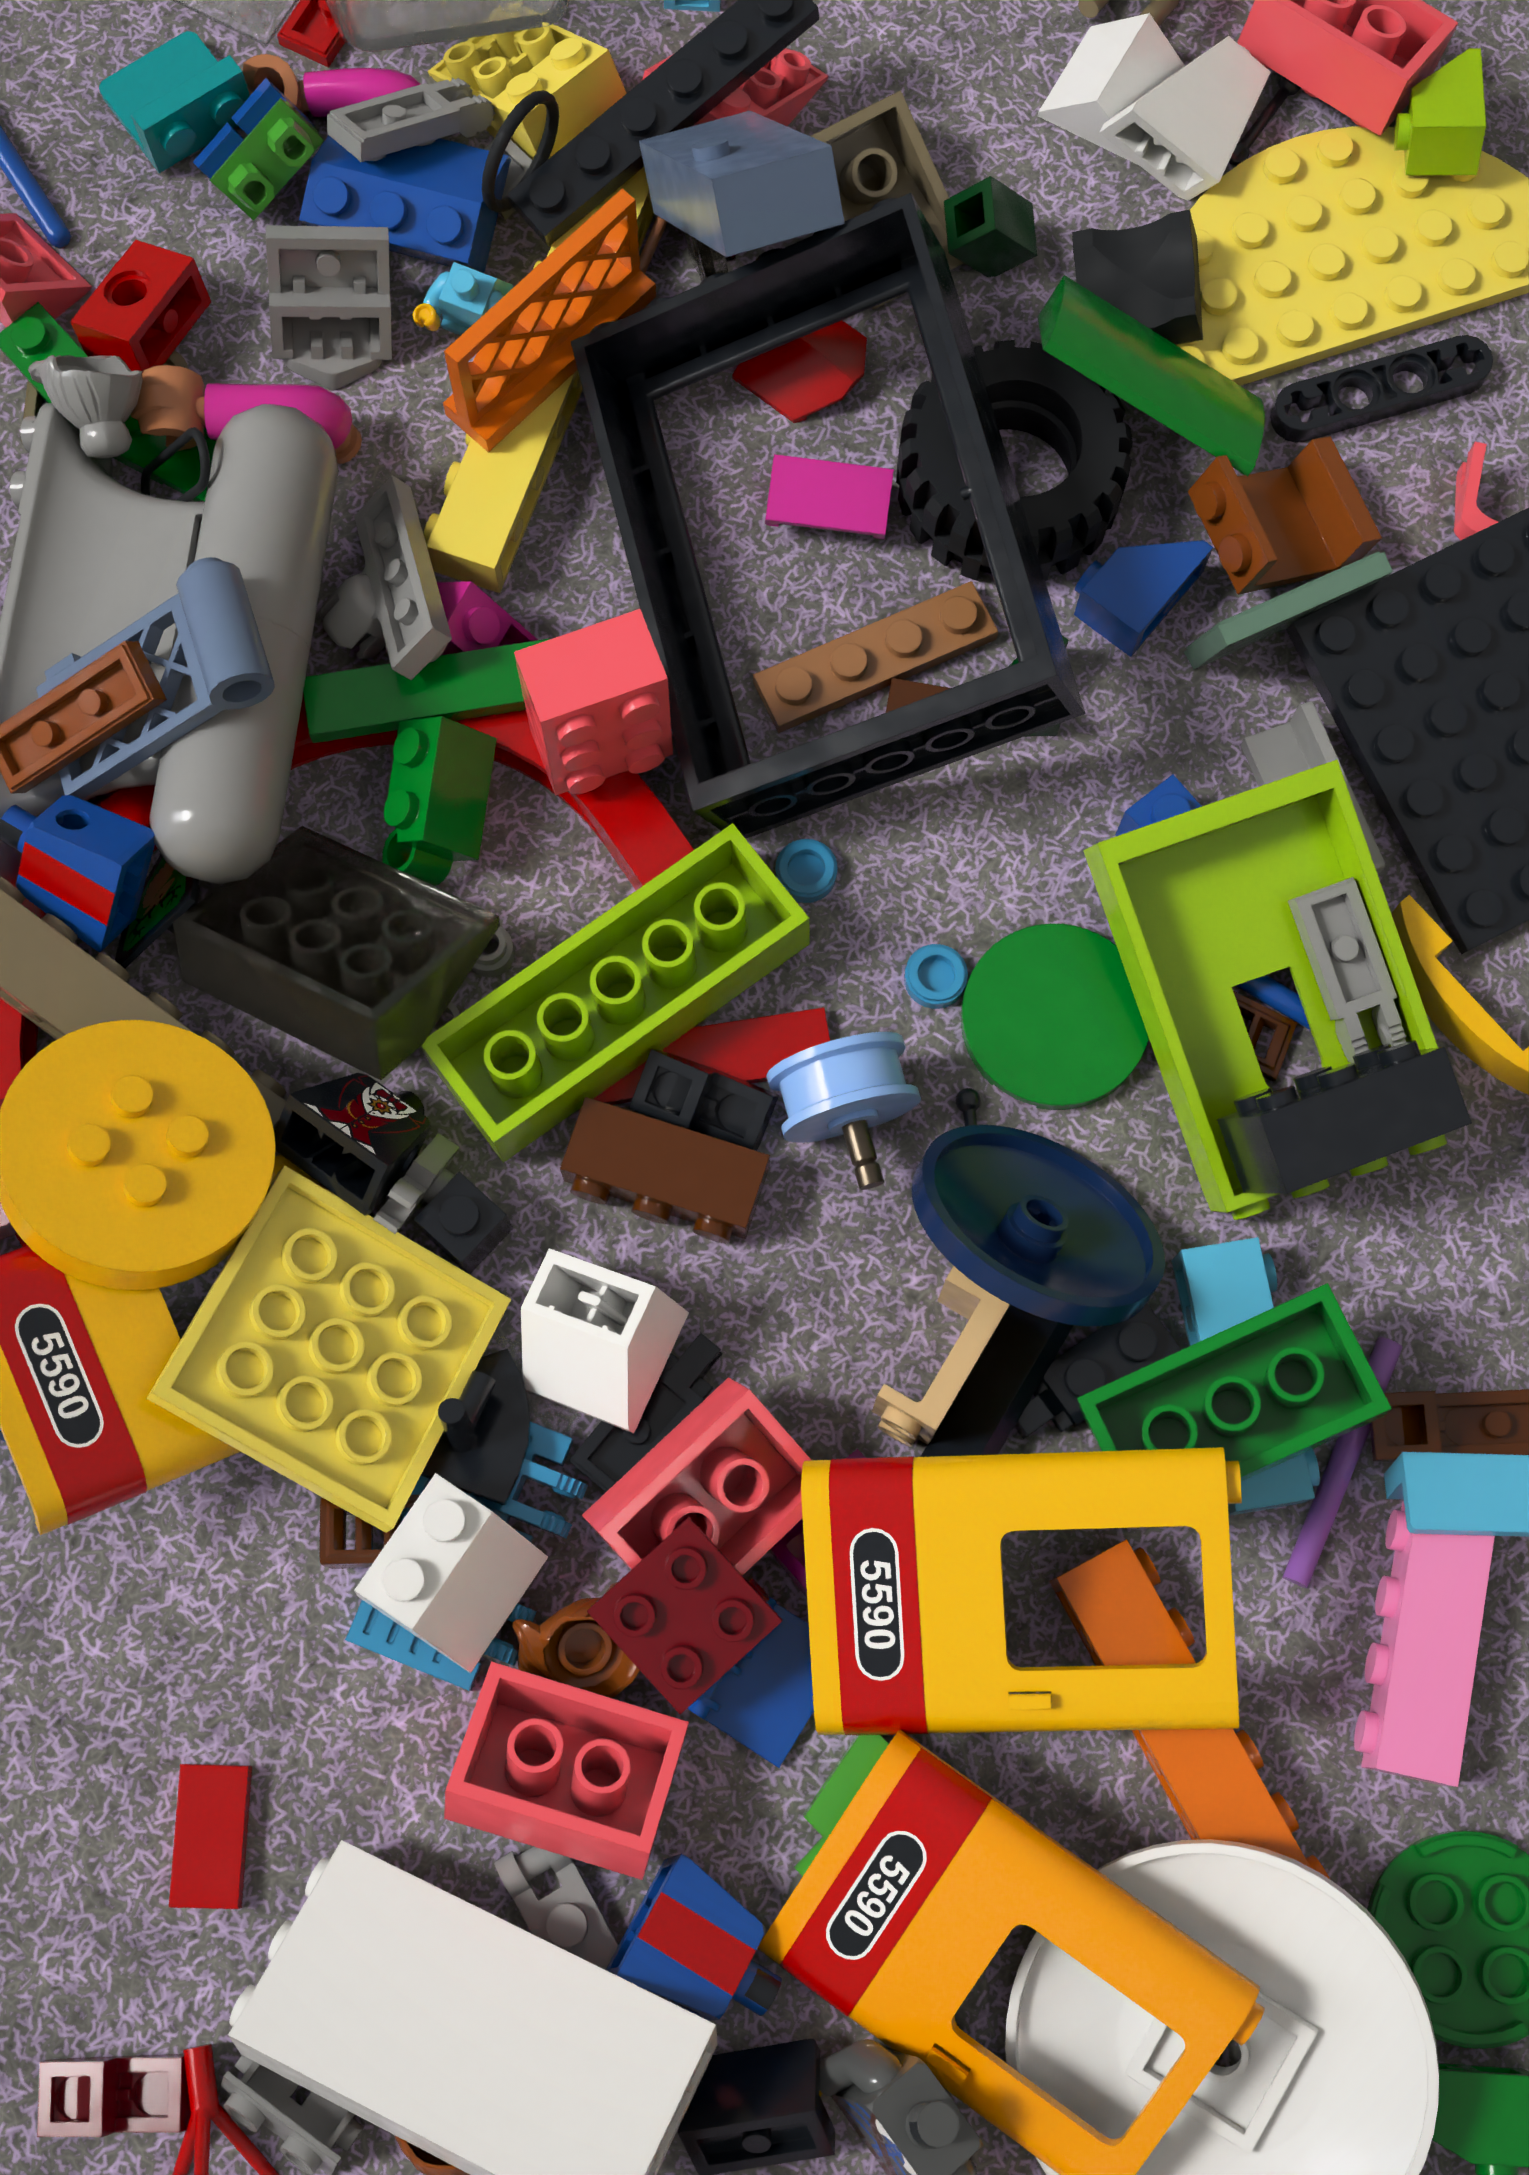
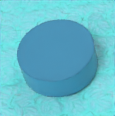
[775,839,838,903]
[904,944,968,1009]

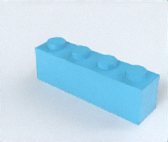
[1172,1237,1320,1516]

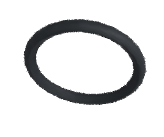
[482,90,559,213]

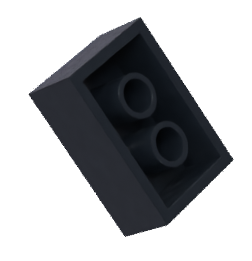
[1217,1040,1472,1194]

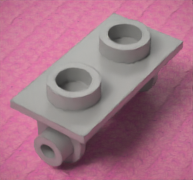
[220,2055,364,2175]

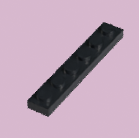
[507,0,819,247]

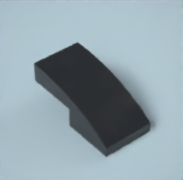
[629,1049,779,1151]

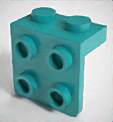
[99,31,250,173]

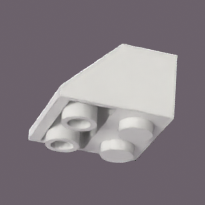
[521,1248,689,1433]

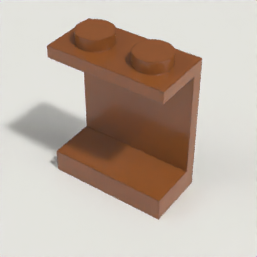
[1187,436,1382,595]

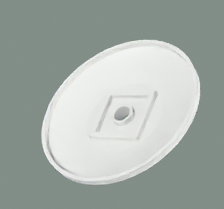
[1005,1839,1439,2175]

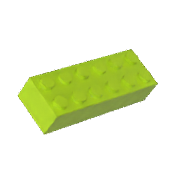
[419,823,810,1163]

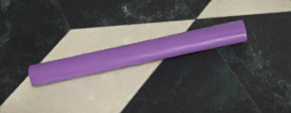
[1282,1337,1403,1588]

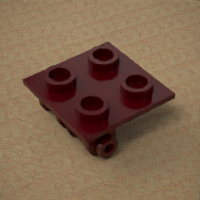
[587,1517,783,1715]

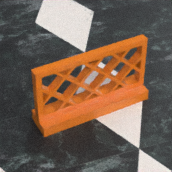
[443,188,656,453]

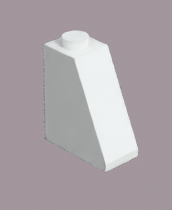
[1099,36,1271,201]

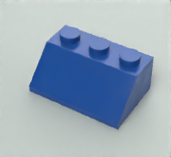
[299,135,511,273]

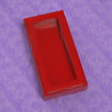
[169,1764,252,1909]

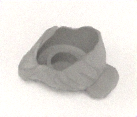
[28,355,143,459]

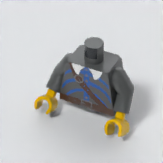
[819,2039,983,2175]

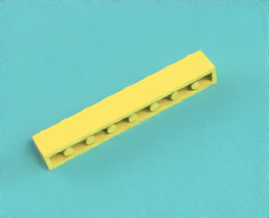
[423,167,654,593]

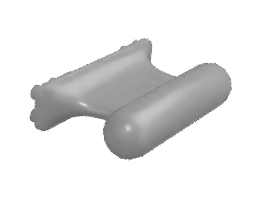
[0,403,339,888]

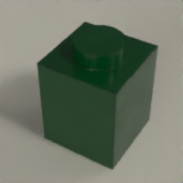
[944,176,1038,277]

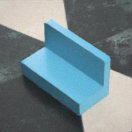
[1384,1452,1529,1537]

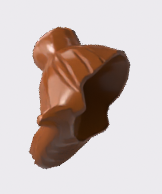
[512,1582,640,1698]

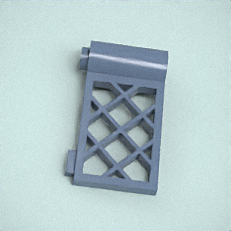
[36,557,275,800]

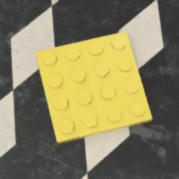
[146,1165,511,1533]

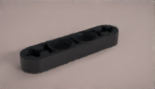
[1270,335,1493,443]

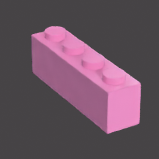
[1354,1501,1495,1787]

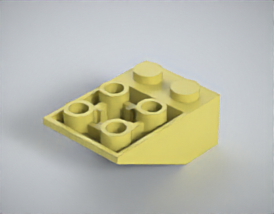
[427,5,627,160]

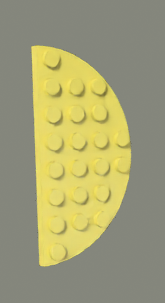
[1176,126,1529,386]

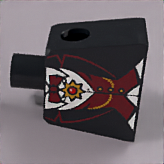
[274,1073,431,1216]

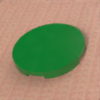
[961,923,1149,1110]
[1367,1830,1529,2049]

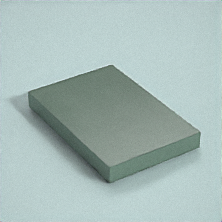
[1184,551,1393,670]

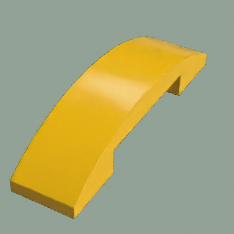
[1391,894,1529,1095]

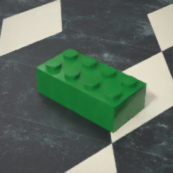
[1077,1283,1392,1529]

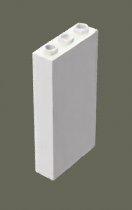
[228,1840,718,2175]

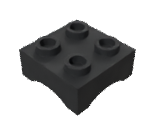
[1072,209,1203,345]

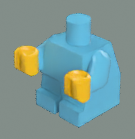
[413,262,514,336]

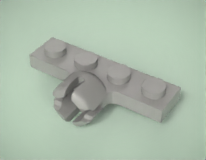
[320,475,452,680]

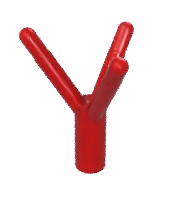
[172,2044,279,2175]

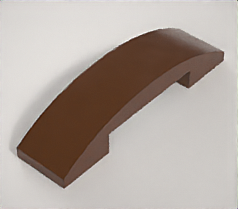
[1369,1389,1529,1462]

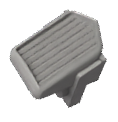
[266,225,392,390]

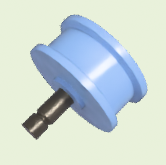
[766,1032,921,1190]

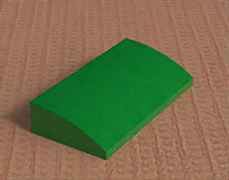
[1037,275,1265,477]

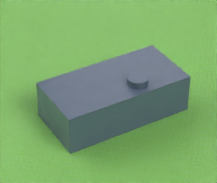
[639,111,845,257]

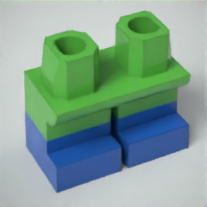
[193,78,324,221]

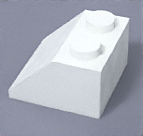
[354,1473,548,1673]

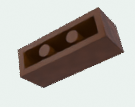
[560,1097,770,1244]

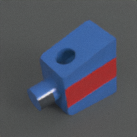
[0,795,155,952]
[606,1853,782,2021]

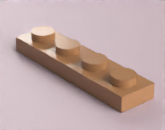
[753,581,998,734]

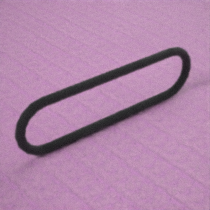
[141,427,210,502]

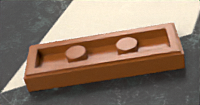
[0,640,167,794]

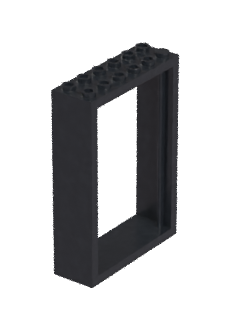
[570,193,1085,838]

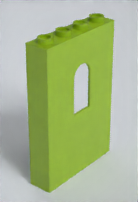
[1083,759,1447,1220]

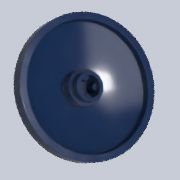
[911,1125,1165,1326]

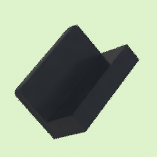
[678,2038,835,2175]

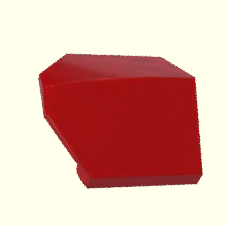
[732,320,867,423]

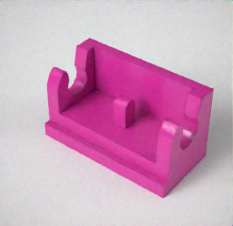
[765,454,894,540]

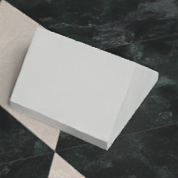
[1038,13,1185,165]

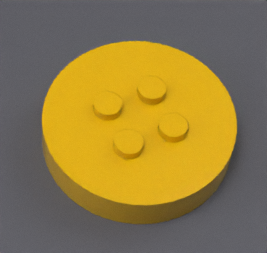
[0,1020,276,1290]

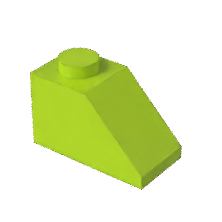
[1394,48,1486,175]

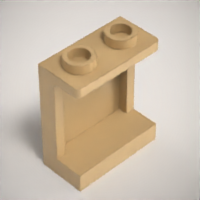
[872,1266,1010,1447]

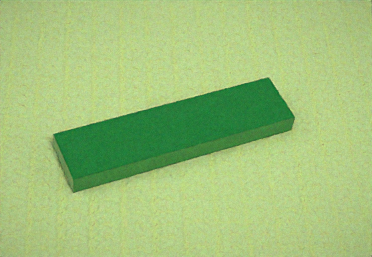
[303,638,550,743]

